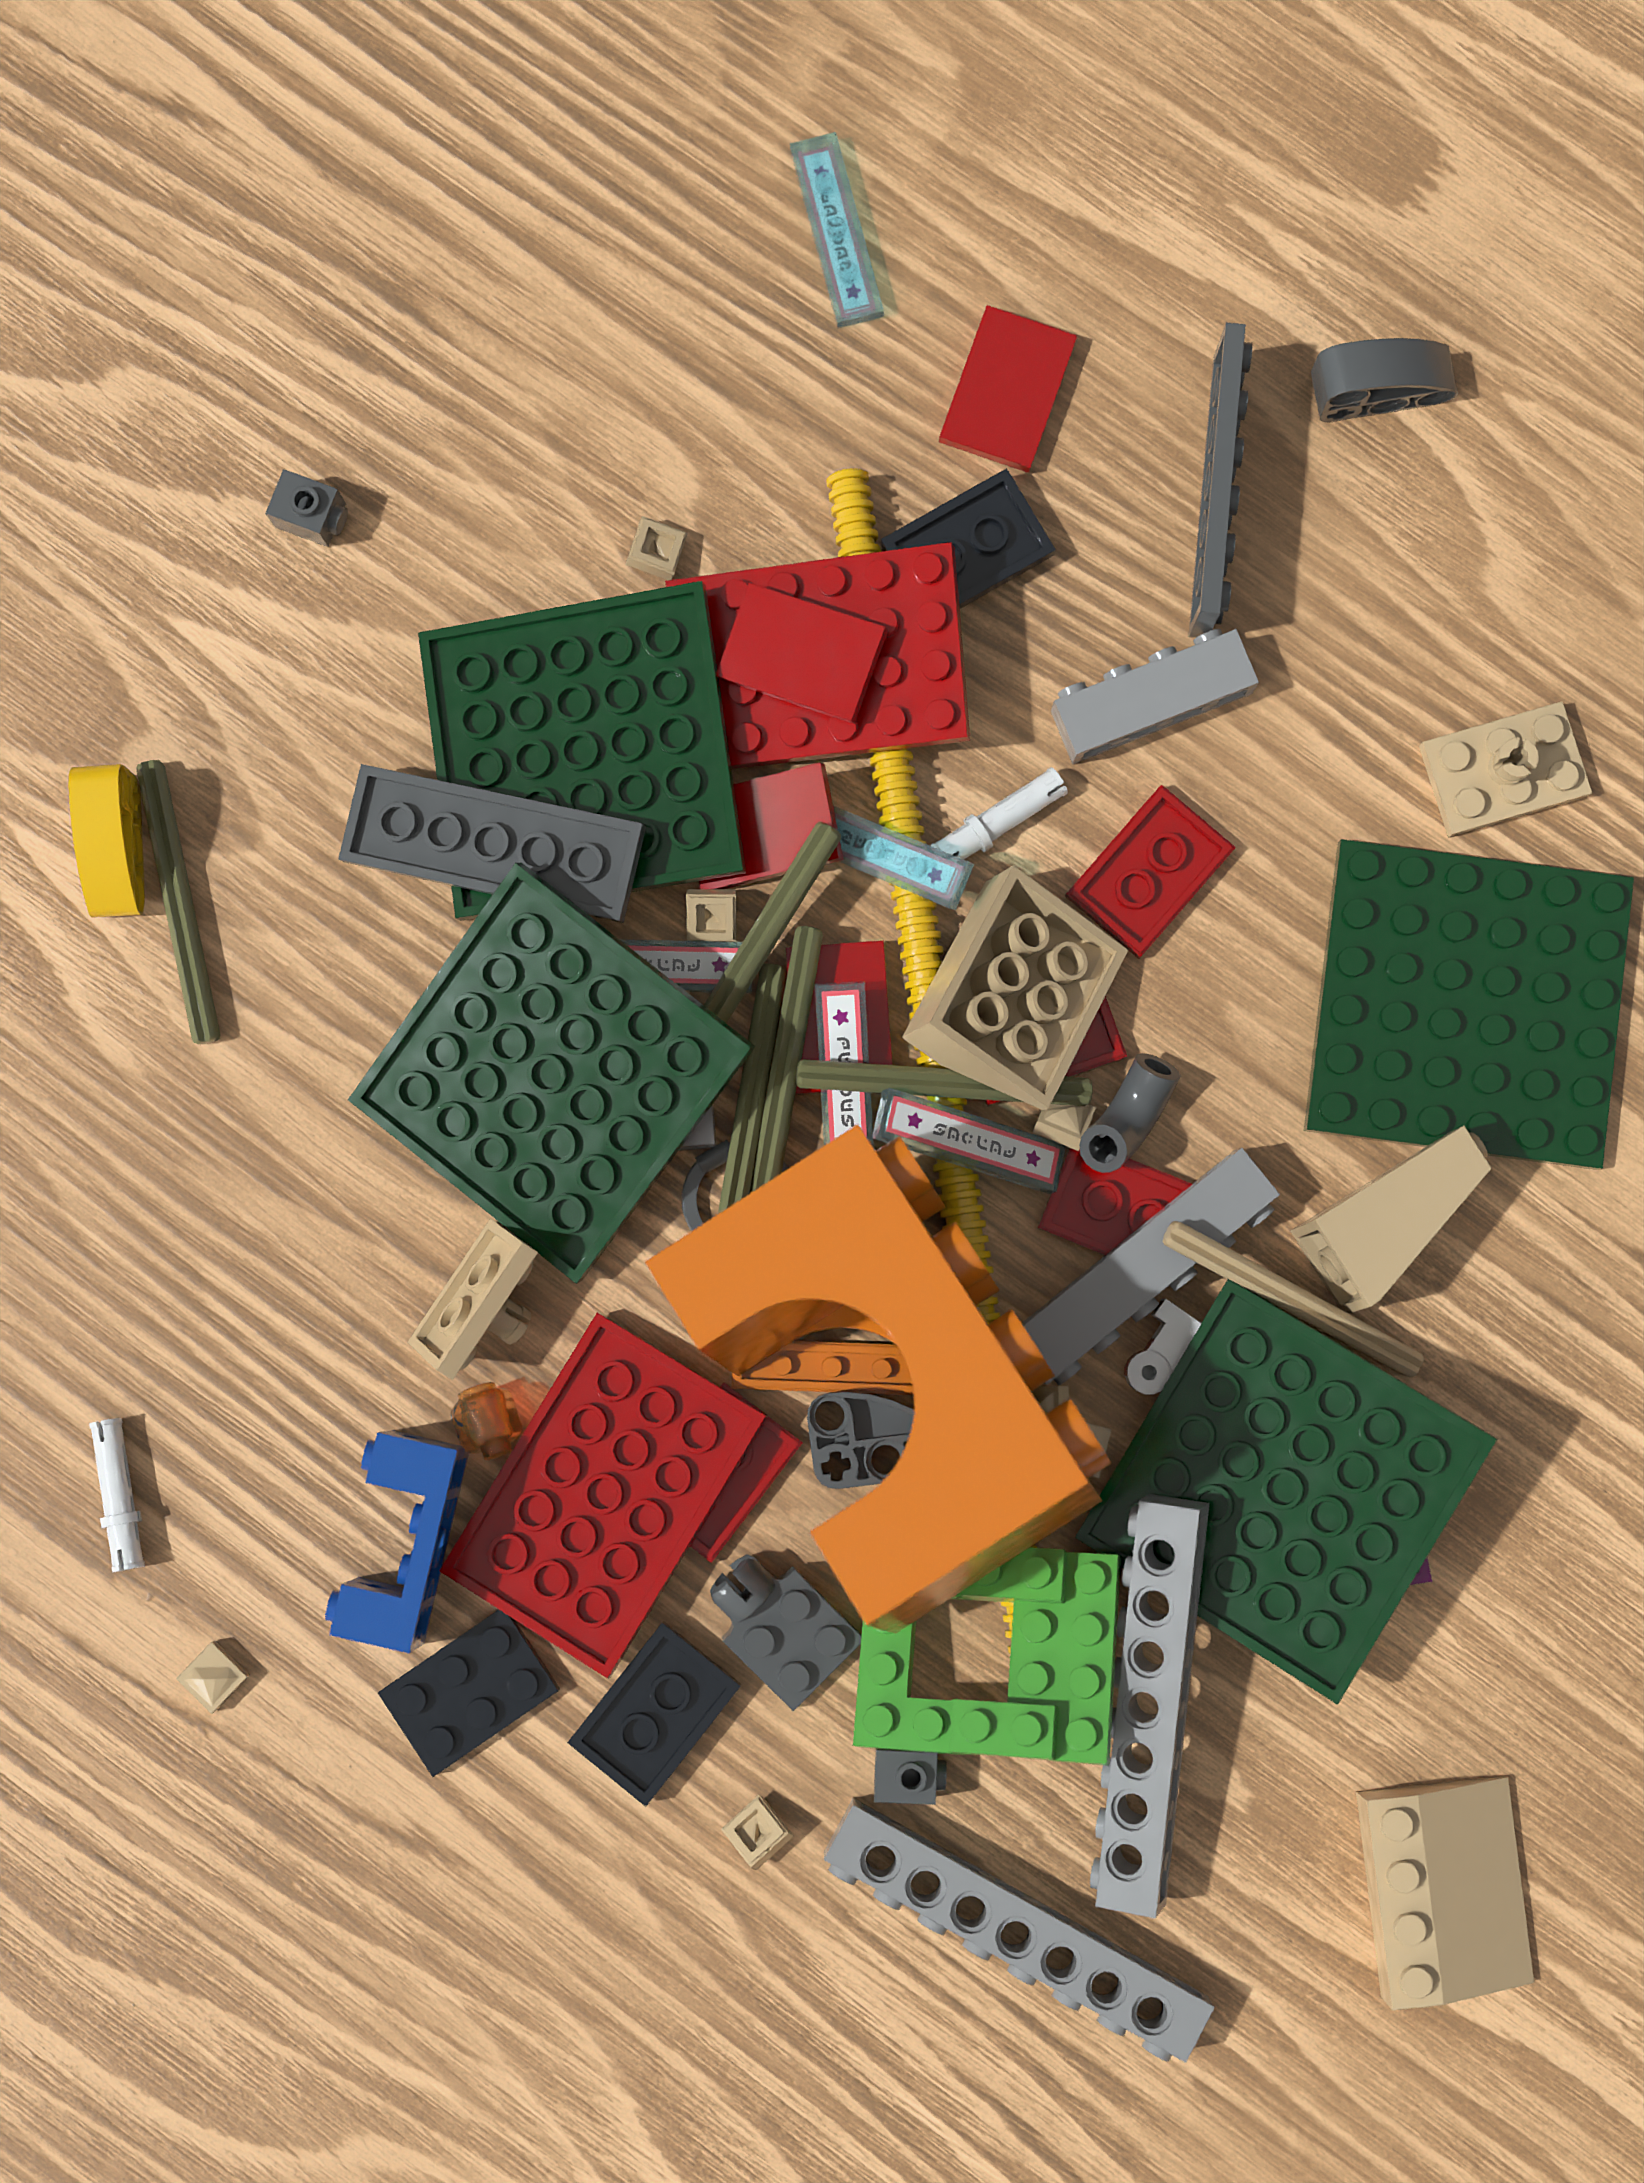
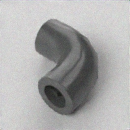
[1079,1053,1181,1173]

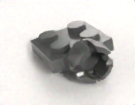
[710,1554,862,1711]

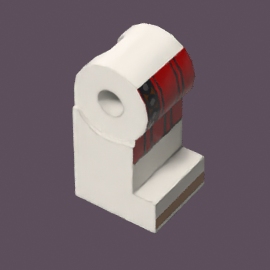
[1124,1299,1201,1394]

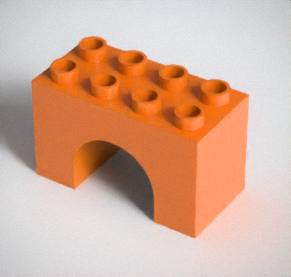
[645,1124,1111,1634]

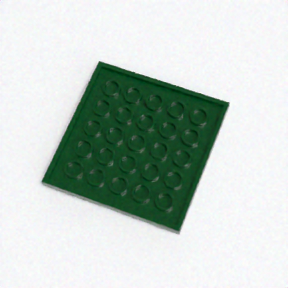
[418,581,746,921]
[1304,839,1634,1170]
[348,863,756,1284]
[1075,1279,1498,1705]

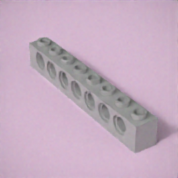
[1090,1494,1209,1919]
[824,1798,1215,2063]

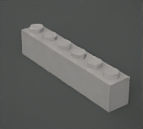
[1022,1148,1280,1386]

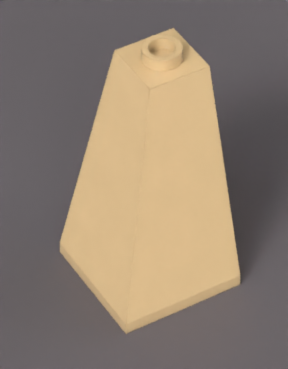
[1290,1126,1492,1313]

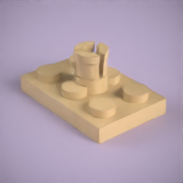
[1419,701,1592,838]
[407,1219,538,1380]

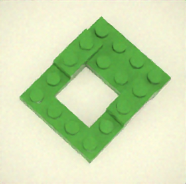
[853,1547,1121,1766]

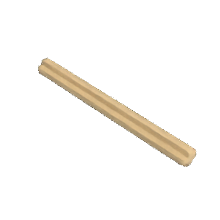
[1163,1221,1424,1378]

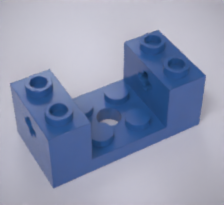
[325,1430,470,1653]

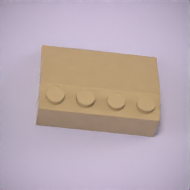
[902,865,1128,1111]
[1356,1776,1534,2010]

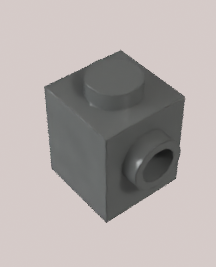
[265,469,348,547]
[874,1749,947,1805]

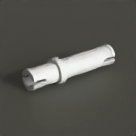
[929,767,1068,864]
[89,1418,145,1573]

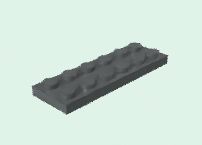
[1188,322,1252,638]
[338,764,646,923]

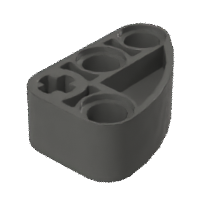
[1311,338,1458,422]
[807,1392,914,1489]

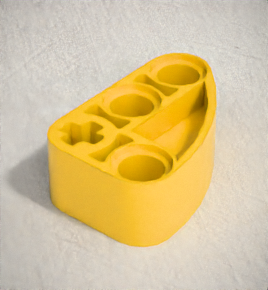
[68,764,145,918]

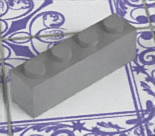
[1051,629,1259,765]

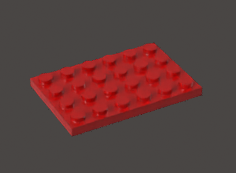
[665,542,971,769]
[439,1313,768,1679]

